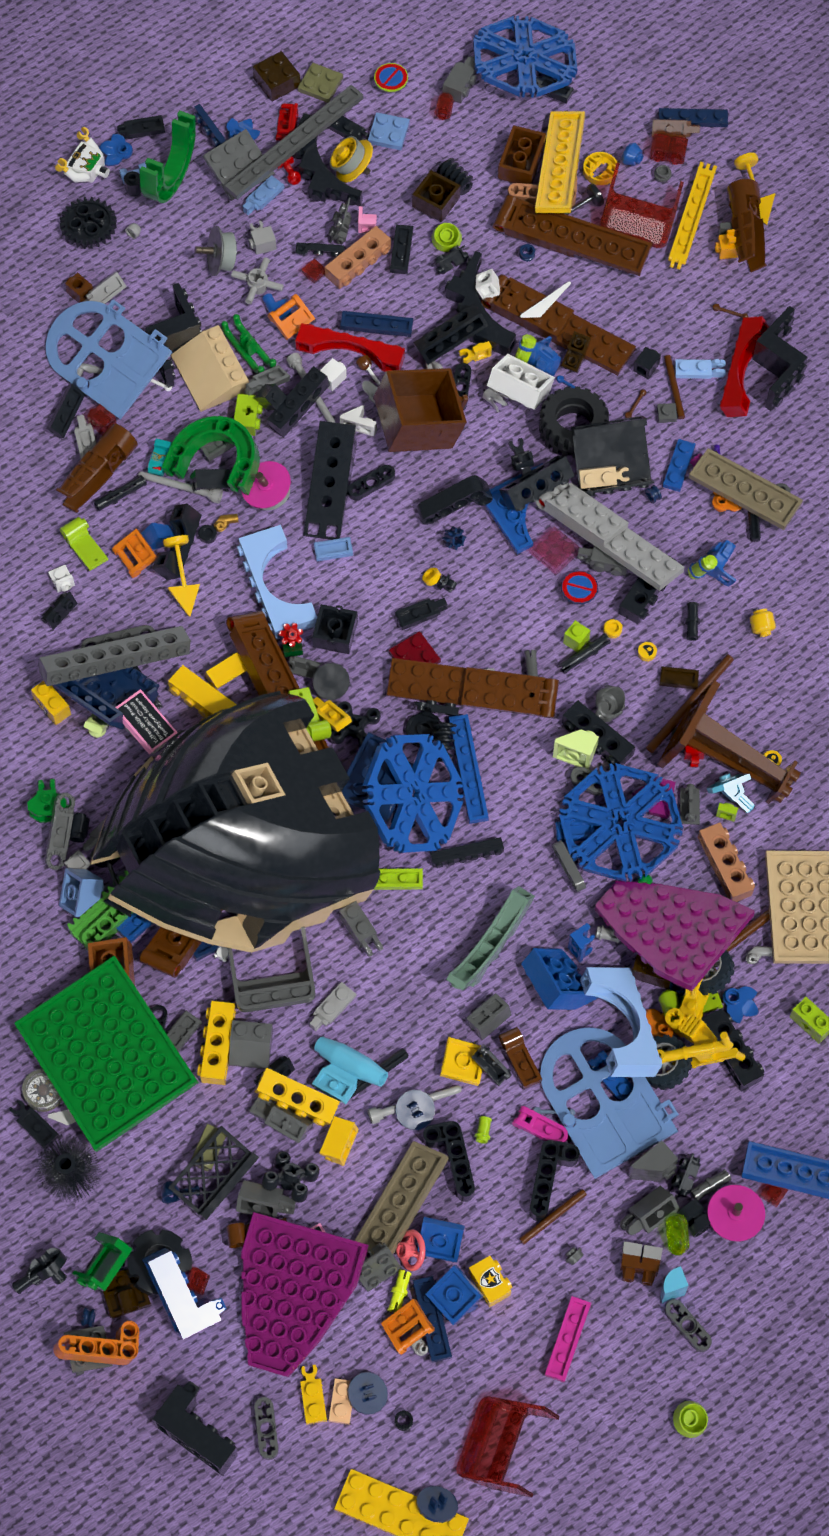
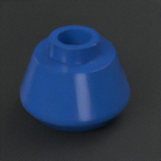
[621,142,644,166]

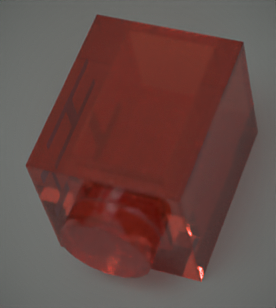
[87,404,117,435]

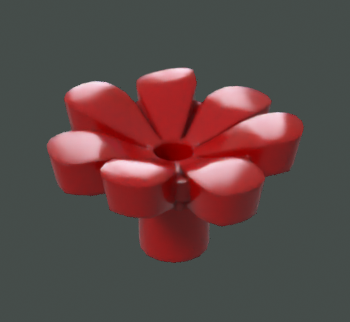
[278,623,303,647]

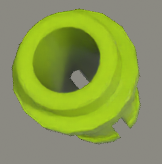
[474,1116,492,1144]

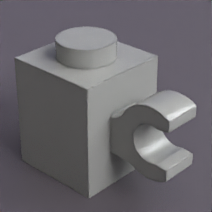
[249,221,277,255]

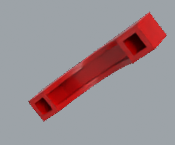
[720,316,769,417]
[295,323,405,372]

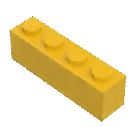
[168,665,237,718]

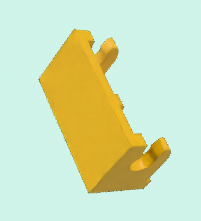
[205,652,247,690]
[320,1116,359,1166]

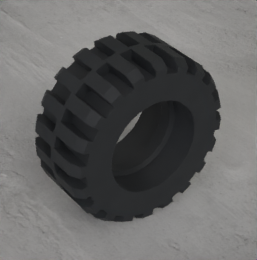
[539,386,609,458]

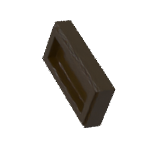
[660,666,699,690]

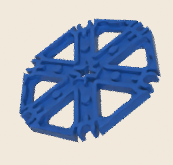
[473,16,578,98]
[362,734,464,853]
[559,763,683,882]

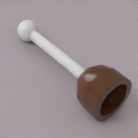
[356,355,380,386]

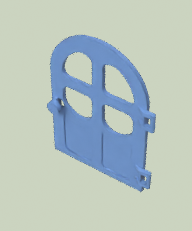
[46,299,172,420]
[540,1028,679,1179]

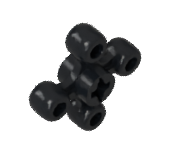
[330,701,381,747]
[262,1151,320,1203]

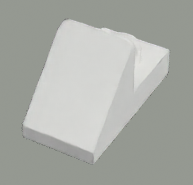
[340,405,377,436]

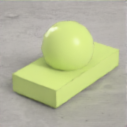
[84,714,109,738]

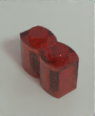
[650,134,688,165]

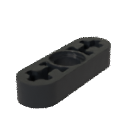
[454,363,471,411]
[348,465,395,501]

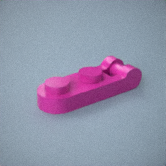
[512,1106,568,1143]

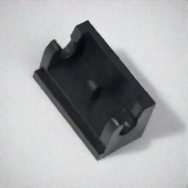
[190,469,231,491]

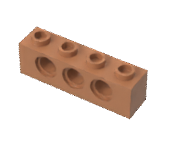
[325,226,391,289]
[698,822,755,902]

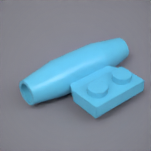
[312,1037,388,1105]

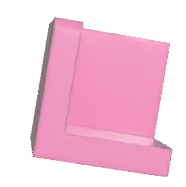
[358,206,377,233]

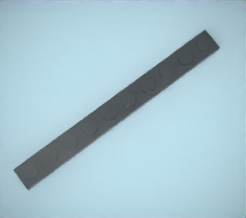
[225,85,363,200]

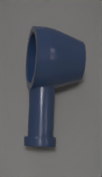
[161,1181,200,1204]

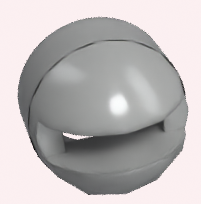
[125,223,141,239]

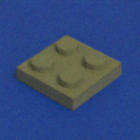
[298,62,343,103]

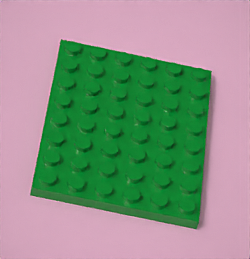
[14,955,199,1152]

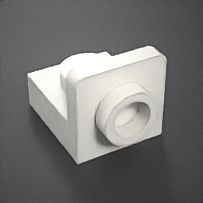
[48,565,75,593]

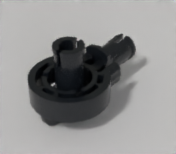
[12,1247,67,1294]

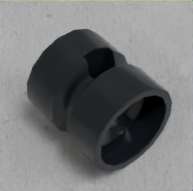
[676,1199,711,1238]

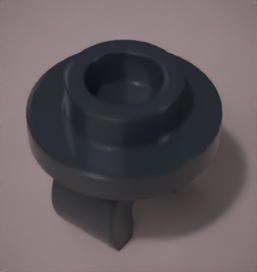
[437,573,457,593]

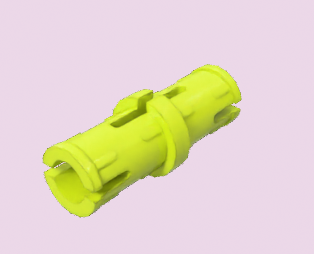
[388,1270,412,1313]

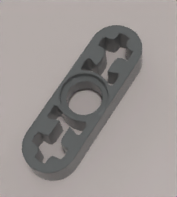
[552,840,586,892]
[665,1299,712,1352]
[254,1397,279,1460]

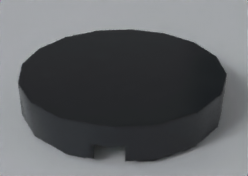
[312,662,350,700]
[405,712,441,748]

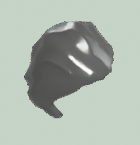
[595,685,625,723]

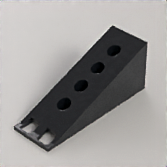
[303,421,357,540]

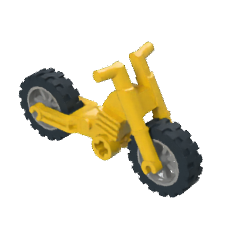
[646,950,745,1090]

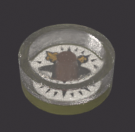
[22,1068,62,1112]

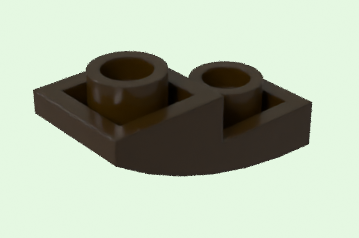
[561,331,591,373]

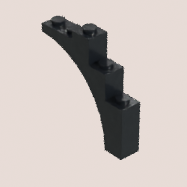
[293,113,363,206]
[445,251,516,356]

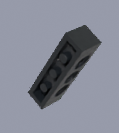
[413,303,489,365]
[267,366,330,438]
[499,456,575,511]
[618,554,676,624]
[562,700,635,767]
[702,1008,764,1092]

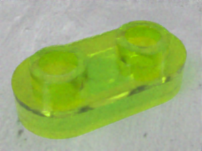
[666,1213,689,1256]

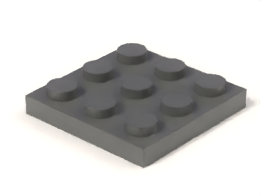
[202,129,275,201]

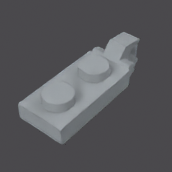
[83,272,127,304]
[74,415,97,459]
[310,982,357,1032]

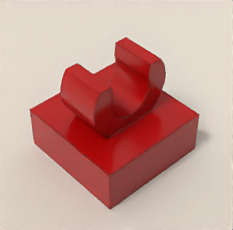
[684,746,705,767]

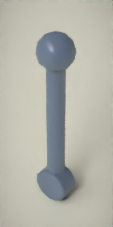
[533,1107,575,1116]

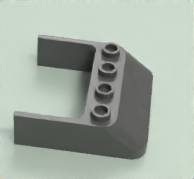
[228,927,316,1012]

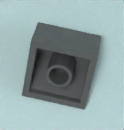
[229,1020,273,1069]
[628,1140,678,1182]

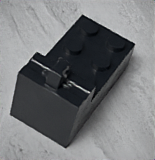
[152,1381,238,1476]

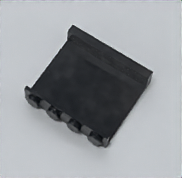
[571,416,654,496]

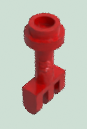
[278,156,301,185]

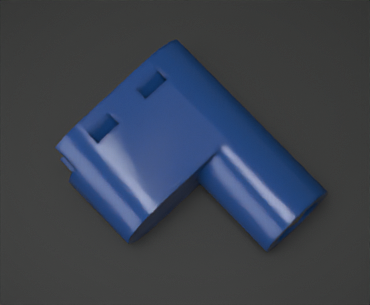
[262,294,292,319]

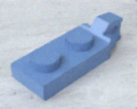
[243,175,285,215]

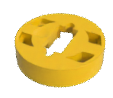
[583,152,618,185]

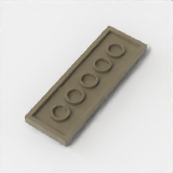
[689,448,803,530]
[355,1141,449,1255]

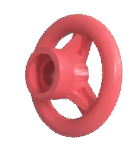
[396,1229,425,1271]

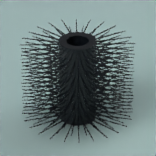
[35,1134,102,1203]

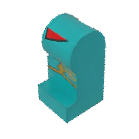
[148,438,172,476]

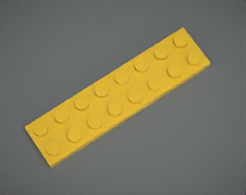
[535,111,585,213]

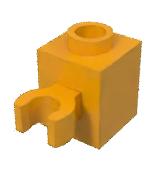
[715,229,738,259]

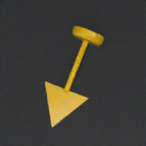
[734,153,775,225]
[163,535,200,617]

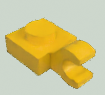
[459,341,492,364]

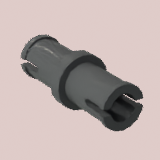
[690,1169,732,1200]

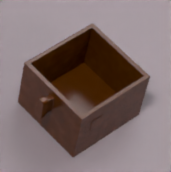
[373,368,468,452]

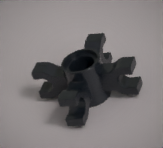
[508,438,534,477]

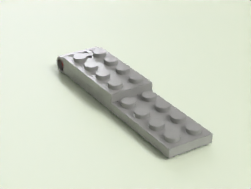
[536,482,684,591]

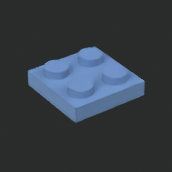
[368,112,410,151]

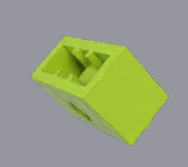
[234,394,263,436]
[790,997,829,1044]

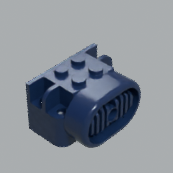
[335,732,413,826]

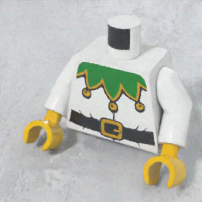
[55,127,110,183]

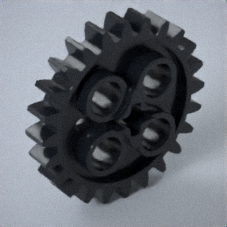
[60,197,117,249]

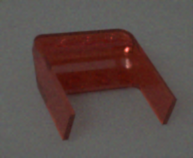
[599,163,684,248]
[456,1396,560,1498]

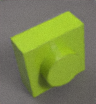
[716,803,738,822]

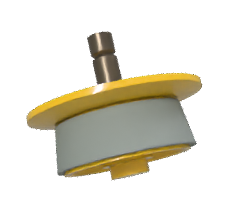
[330,136,373,183]

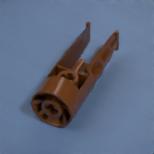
[727,179,767,273]
[56,424,138,513]

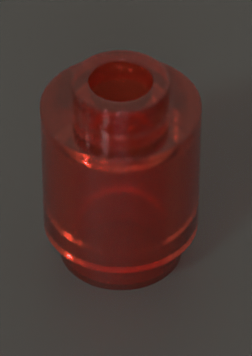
[434,93,454,120]

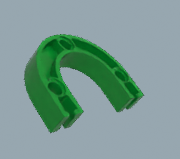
[140,110,196,203]
[162,416,260,495]

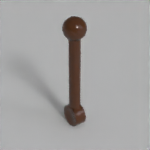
[713,304,748,319]
[625,389,647,418]

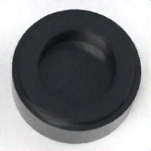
[198,525,217,544]

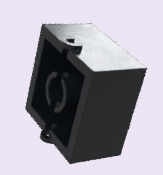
[312,604,358,654]

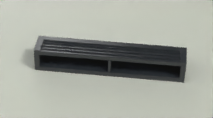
[430,837,504,868]

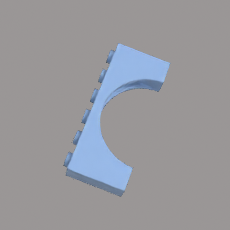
[237,525,317,640]
[580,967,662,1077]

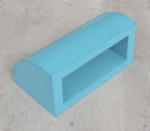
[660,1266,689,1303]

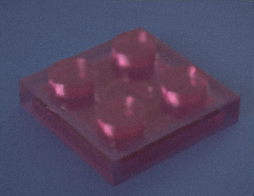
[529,526,580,575]

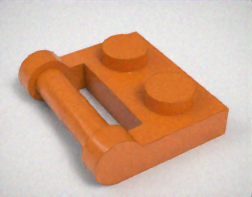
[268,294,315,340]
[112,529,157,578]
[381,1299,435,1355]

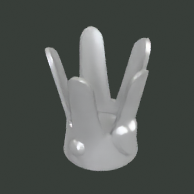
[483,387,509,412]

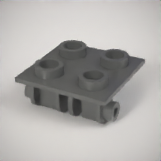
[328,198,352,245]
[359,1242,402,1292]
[64,1326,113,1375]

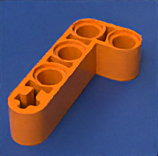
[53,1321,139,1365]

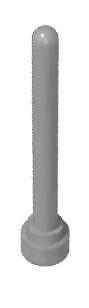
[286,353,335,423]
[138,471,223,504]
[368,1085,462,1125]

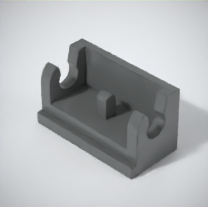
[466,993,511,1040]
[265,1105,314,1143]

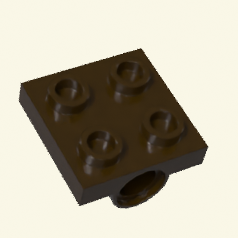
[103,1270,151,1319]

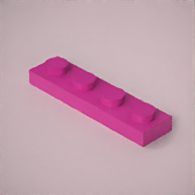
[545,1296,591,1383]

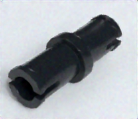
[685,602,700,641]

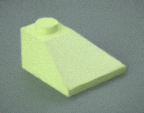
[553,730,599,769]

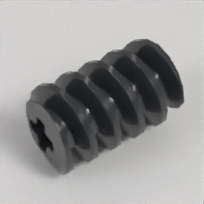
[436,158,473,195]
[431,722,457,763]

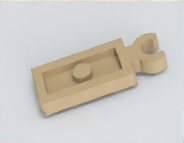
[578,466,629,489]

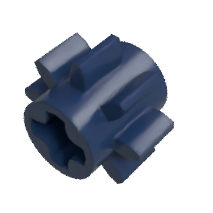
[442,526,467,550]

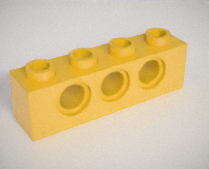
[197,1001,236,1085]
[254,1068,340,1127]

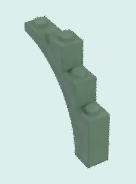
[446,886,535,990]

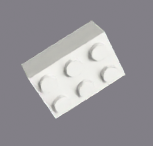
[487,354,555,409]

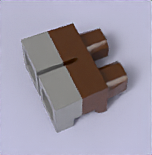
[620,1241,663,1286]

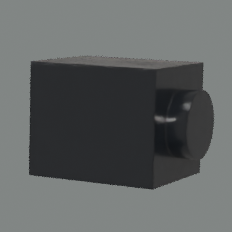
[633,347,661,379]
[254,384,287,410]

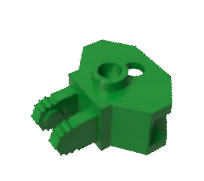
[27,779,68,823]

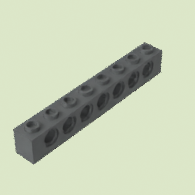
[39,626,191,686]

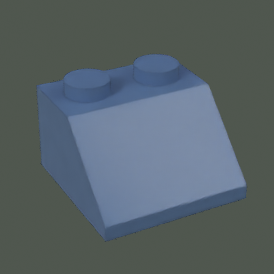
[59,868,104,917]

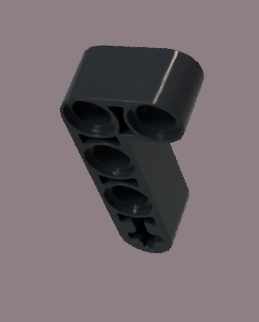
[417,475,493,525]
[423,1121,475,1202]
[529,1140,580,1221]

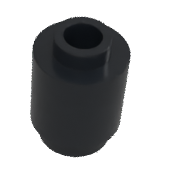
[124,171,141,196]
[69,813,90,843]

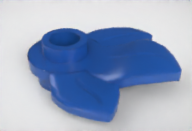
[227,118,260,140]
[99,134,133,166]
[722,986,759,1023]

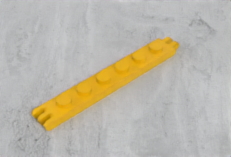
[668,161,717,270]

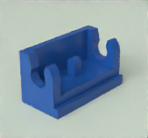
[568,923,595,963]

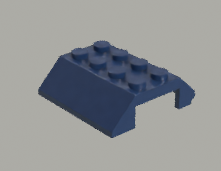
[54,667,160,729]

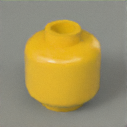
[750,609,776,637]

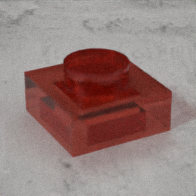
[302,259,325,283]
[759,1184,788,1208]
[186,1267,210,1295]

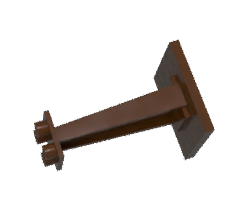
[656,680,801,804]

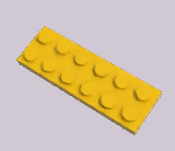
[334,1469,469,1536]

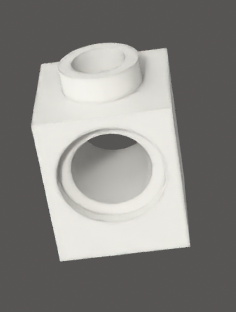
[476,269,500,299]

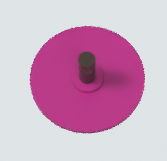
[241,461,291,510]
[707,1185,765,1242]

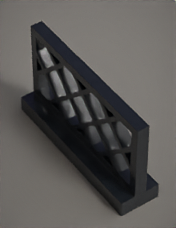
[168,1126,259,1221]

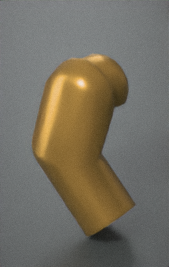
[214,513,239,532]

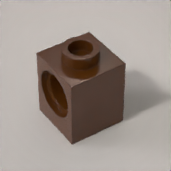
[65,272,93,303]

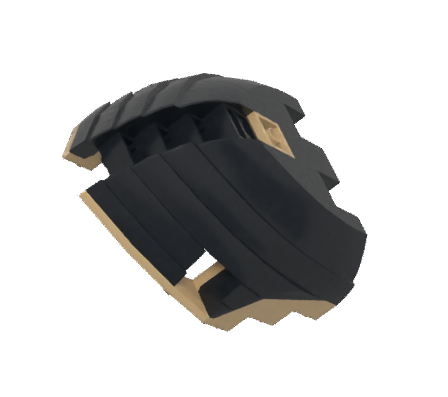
[90,691,380,953]

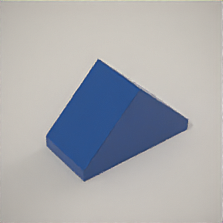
[141,523,174,550]

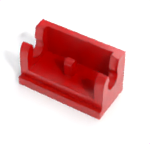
[276,103,299,141]

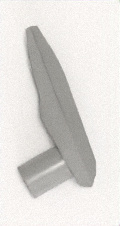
[77,363,103,377]

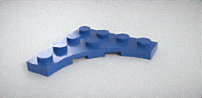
[484,463,552,554]

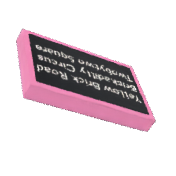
[115,689,178,755]

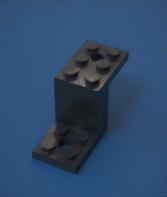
[145,283,202,388]
[753,306,808,411]

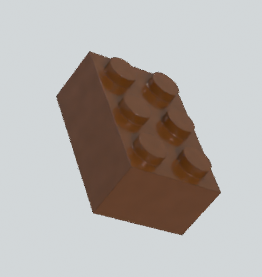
[498,125,546,184]

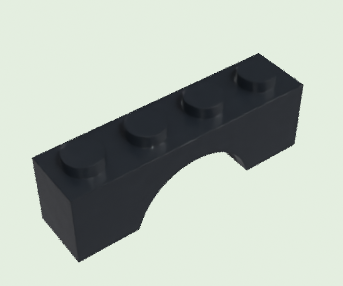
[152,503,202,580]

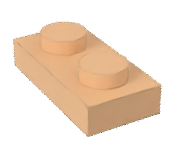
[329,1379,352,1425]

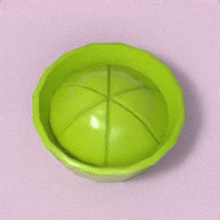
[431,223,462,252]
[673,1400,708,1438]

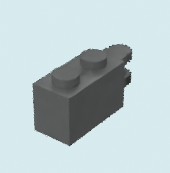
[620,1186,680,1236]

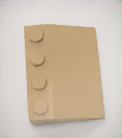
[171,325,249,412]

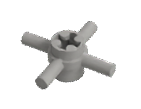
[231,257,284,304]

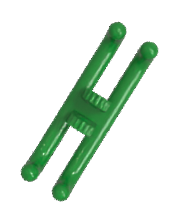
[221,314,276,374]

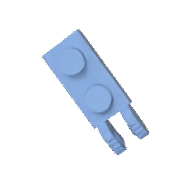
[675,359,726,379]

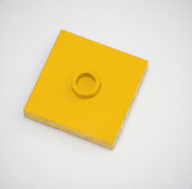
[440,1037,482,1086]

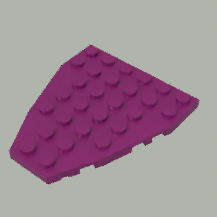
[595,881,754,991]
[241,1212,369,1377]

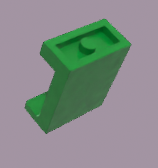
[72,1232,133,1291]

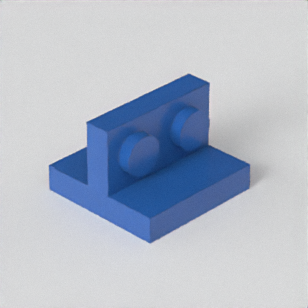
[418,1217,465,1263]
[426,1265,484,1325]

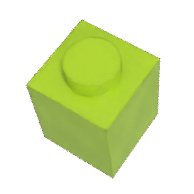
[563,620,591,652]

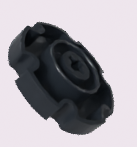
[125,1229,192,1297]

